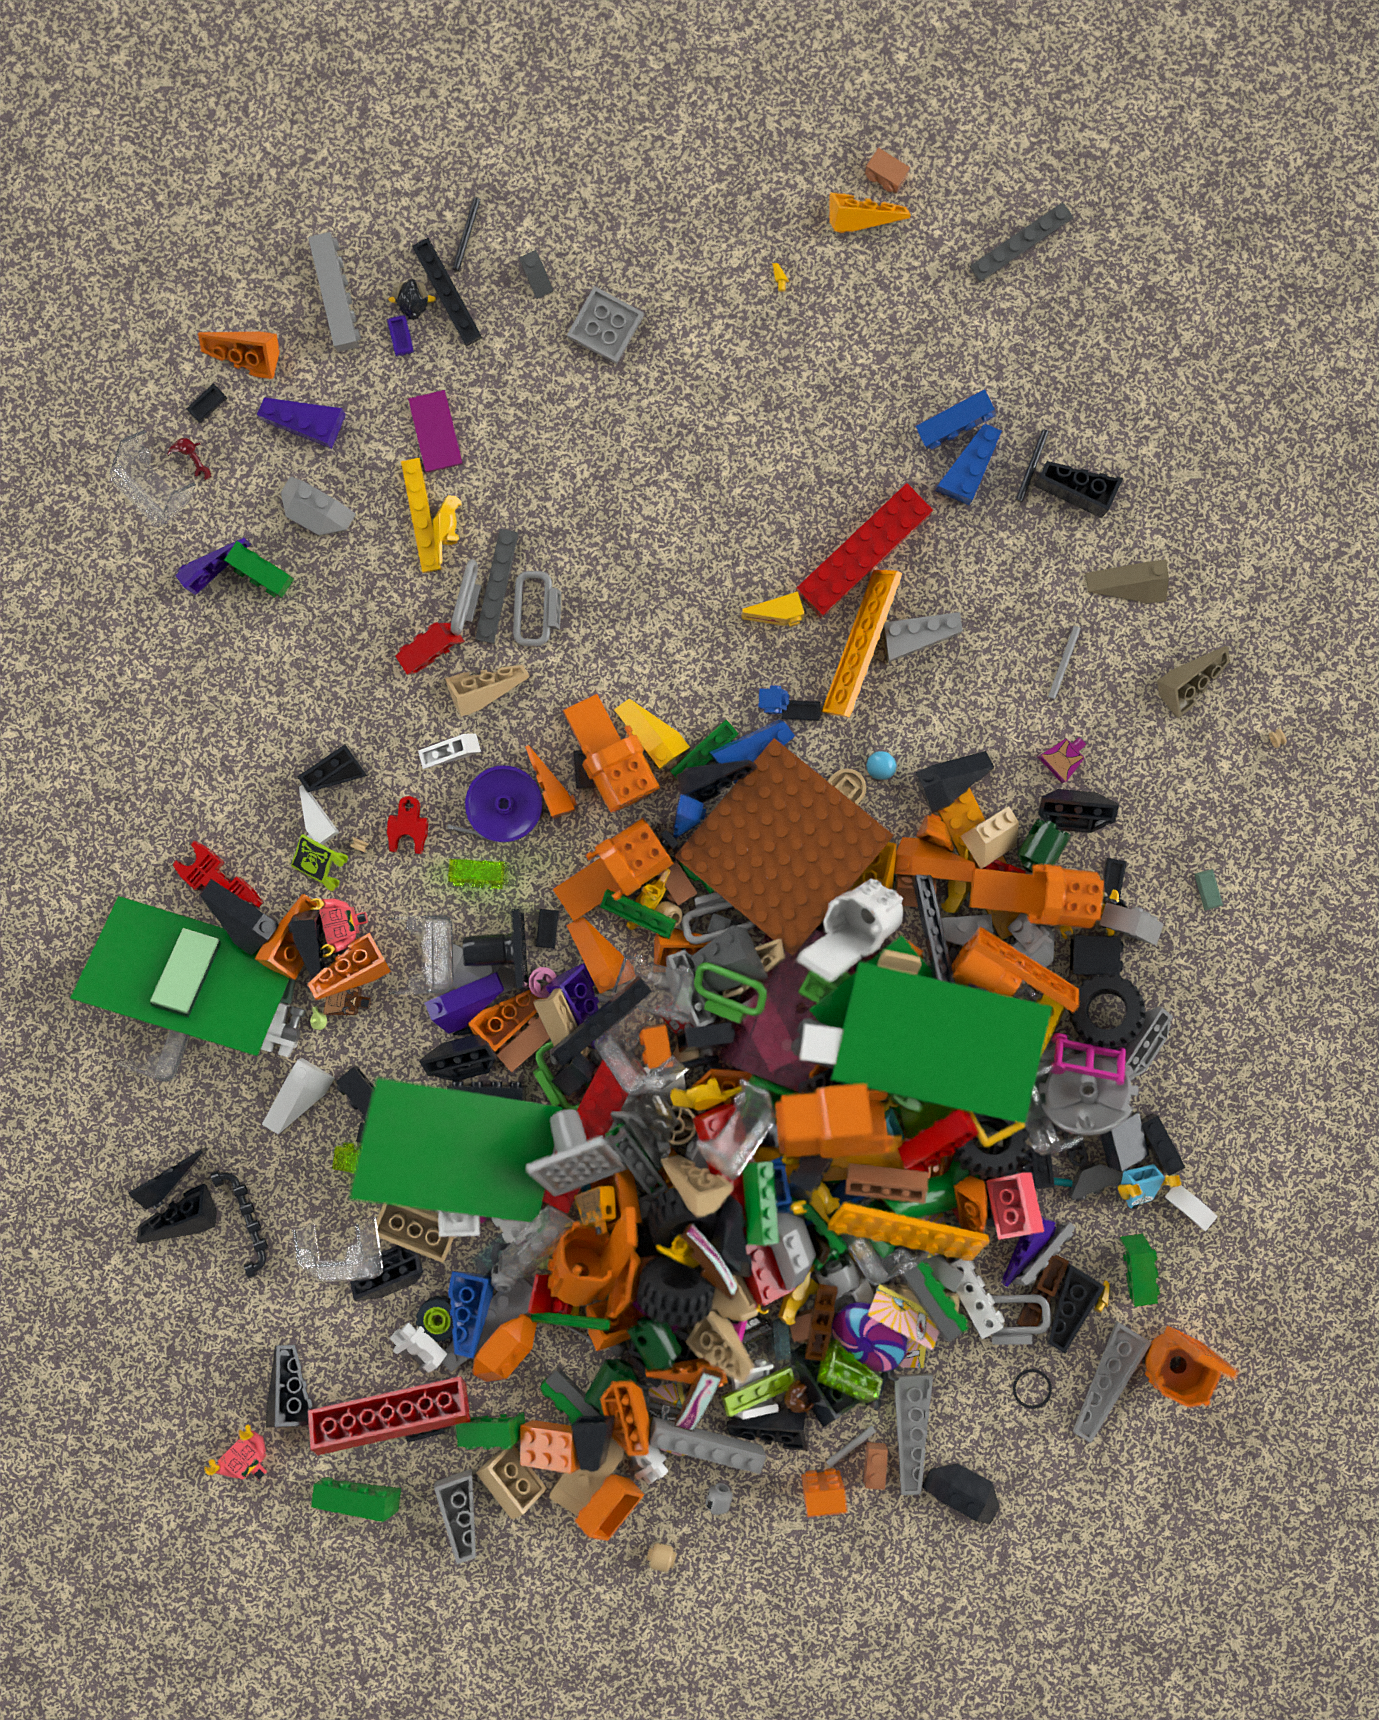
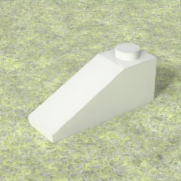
[418,734,481,769]
[299,785,339,845]

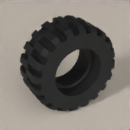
[1069,973,1146,1050]
[952,1112,1028,1179]
[647,1188,722,1249]
[637,1254,716,1327]

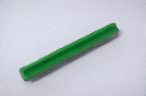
[531,1312,610,1330]

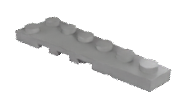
[894,1373,933,1495]

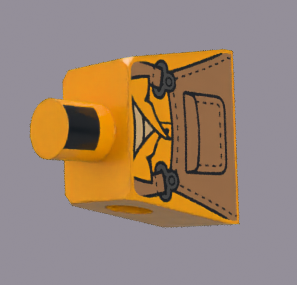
[575,1186,616,1235]

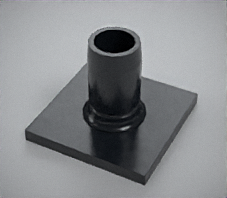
[463,908,528,989]

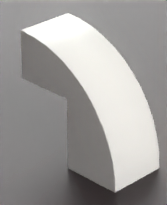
[1165,1185,1218,1231]

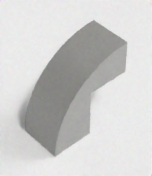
[922,1253,964,1293]

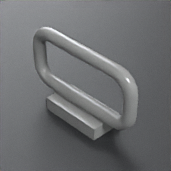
[451,559,482,636]
[513,571,562,646]
[681,892,756,944]
[972,1295,1051,1345]

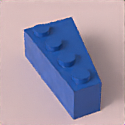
[915,389,997,450]
[935,423,1002,505]
[709,719,795,784]

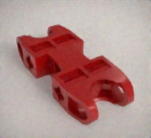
[172,840,263,907]

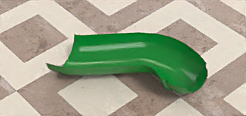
[882,1149,982,1219]

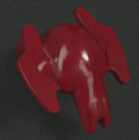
[167,438,211,480]

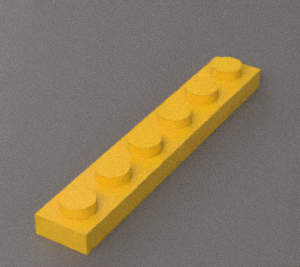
[401,458,442,573]

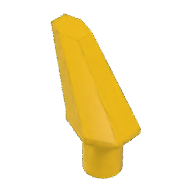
[772,263,789,292]
[1094,1280,1110,1313]

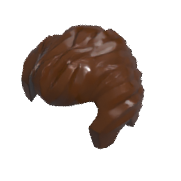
[784,1379,814,1413]

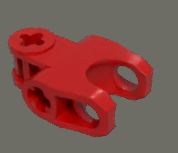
[387,796,429,854]

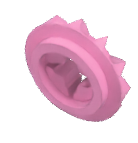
[528,967,557,998]

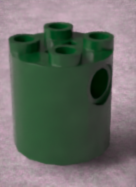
[1016,819,1071,873]
[627,1315,682,1370]
[584,1359,638,1415]

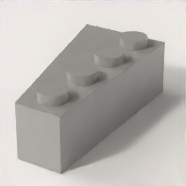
[882,612,963,663]
[434,1469,476,1564]

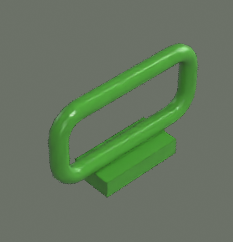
[694,962,767,1023]
[533,1040,591,1111]

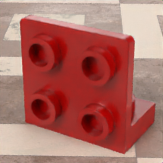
[528,1273,573,1315]

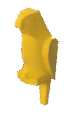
[433,495,462,565]
[941,846,971,913]
[626,868,670,930]
[670,1078,745,1111]
[811,1182,840,1236]
[656,1235,711,1268]
[778,1265,818,1325]

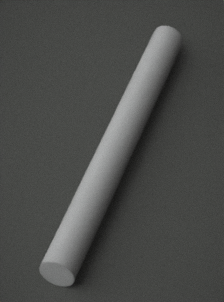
[1048,626,1081,700]

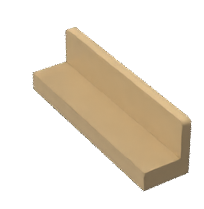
[534,989,590,1057]

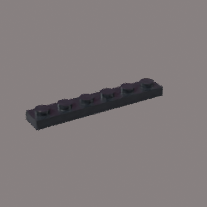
[412,237,482,347]
[911,875,955,984]
[549,976,652,1067]

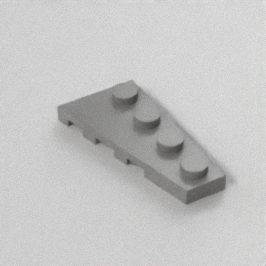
[1012,1222,1076,1285]

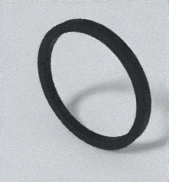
[1013,1369,1052,1409]

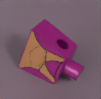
[1038,737,1086,783]

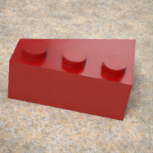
[395,622,465,675]

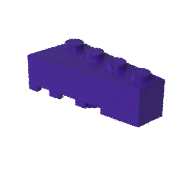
[257,397,346,449]

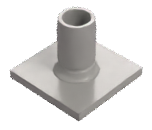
[526,1110,627,1197]

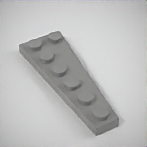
[441,1271,533,1372]
[1073,1321,1151,1443]

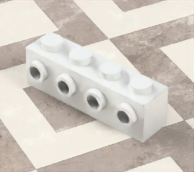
[948,1258,1005,1339]

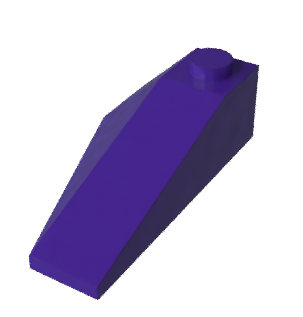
[175,538,251,596]
[546,963,608,1049]
[425,972,505,1034]
[1001,1215,1056,1287]

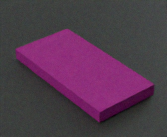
[408,390,463,473]

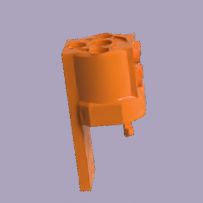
[563,694,660,813]
[553,818,674,921]
[969,864,1104,928]
[951,926,1079,1012]
[548,1207,636,1306]
[1145,1325,1238,1407]

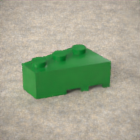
[225,541,294,598]
[1120,1233,1160,1307]
[456,1412,525,1450]

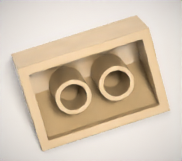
[961,806,1019,869]
[476,1445,547,1520]

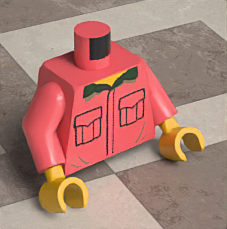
[310,898,368,957]
[204,1425,267,1480]

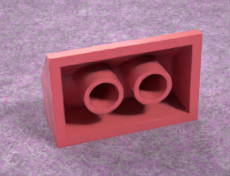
[986,1172,1044,1240]

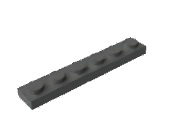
[969,202,1074,283]
[475,529,519,644]

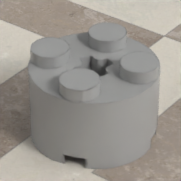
[815,1254,860,1299]

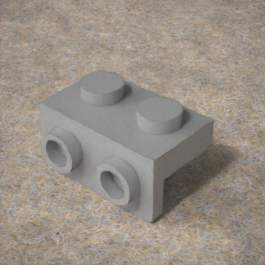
[1007,913,1053,954]

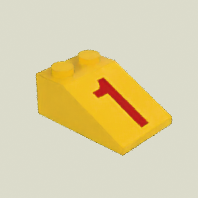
[741,592,805,627]

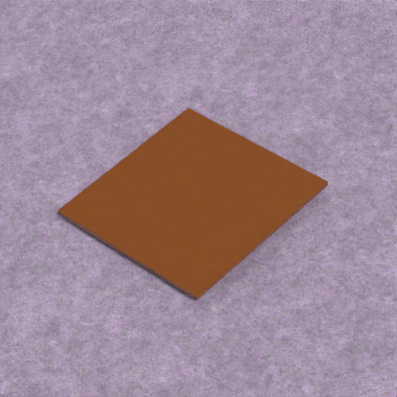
[674,738,894,956]

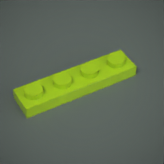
[721,1366,795,1416]

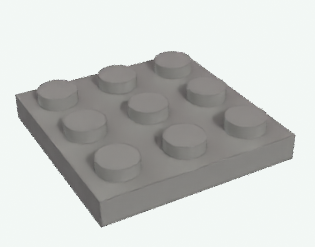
[567,286,644,364]

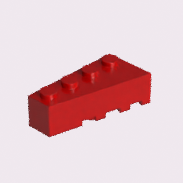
[897,1109,979,1172]

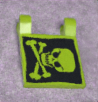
[291,834,348,891]

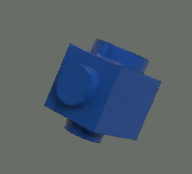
[758,685,789,714]

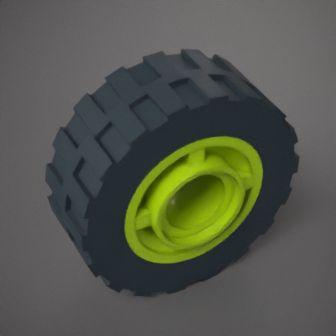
[416,1295,453,1342]

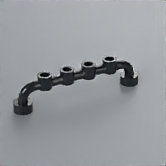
[211,1170,268,1279]

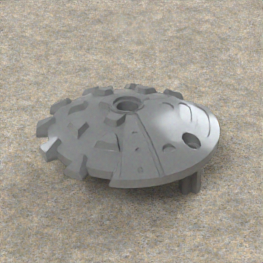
[1039,1050,1139,1135]

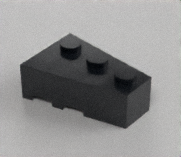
[297,743,369,792]

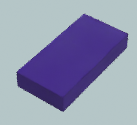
[387,315,414,357]

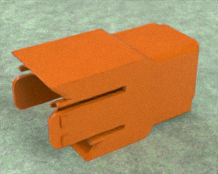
[776,1084,894,1158]

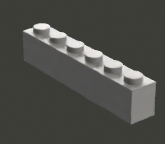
[308,232,361,352]
[649,1417,767,1474]

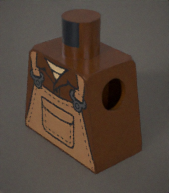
[323,986,371,1015]

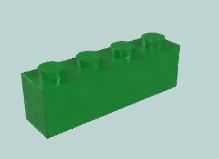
[742,1162,779,1245]

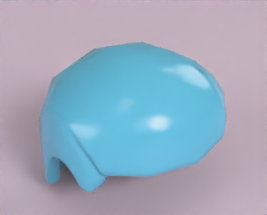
[866,751,897,780]

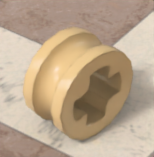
[1269,729,1287,748]
[350,837,369,853]

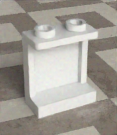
[731,1359,778,1419]

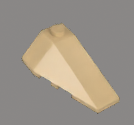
[445,665,529,716]

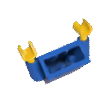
[770,1153,807,1215]

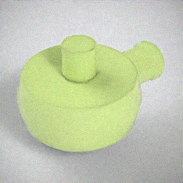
[310,1006,327,1030]

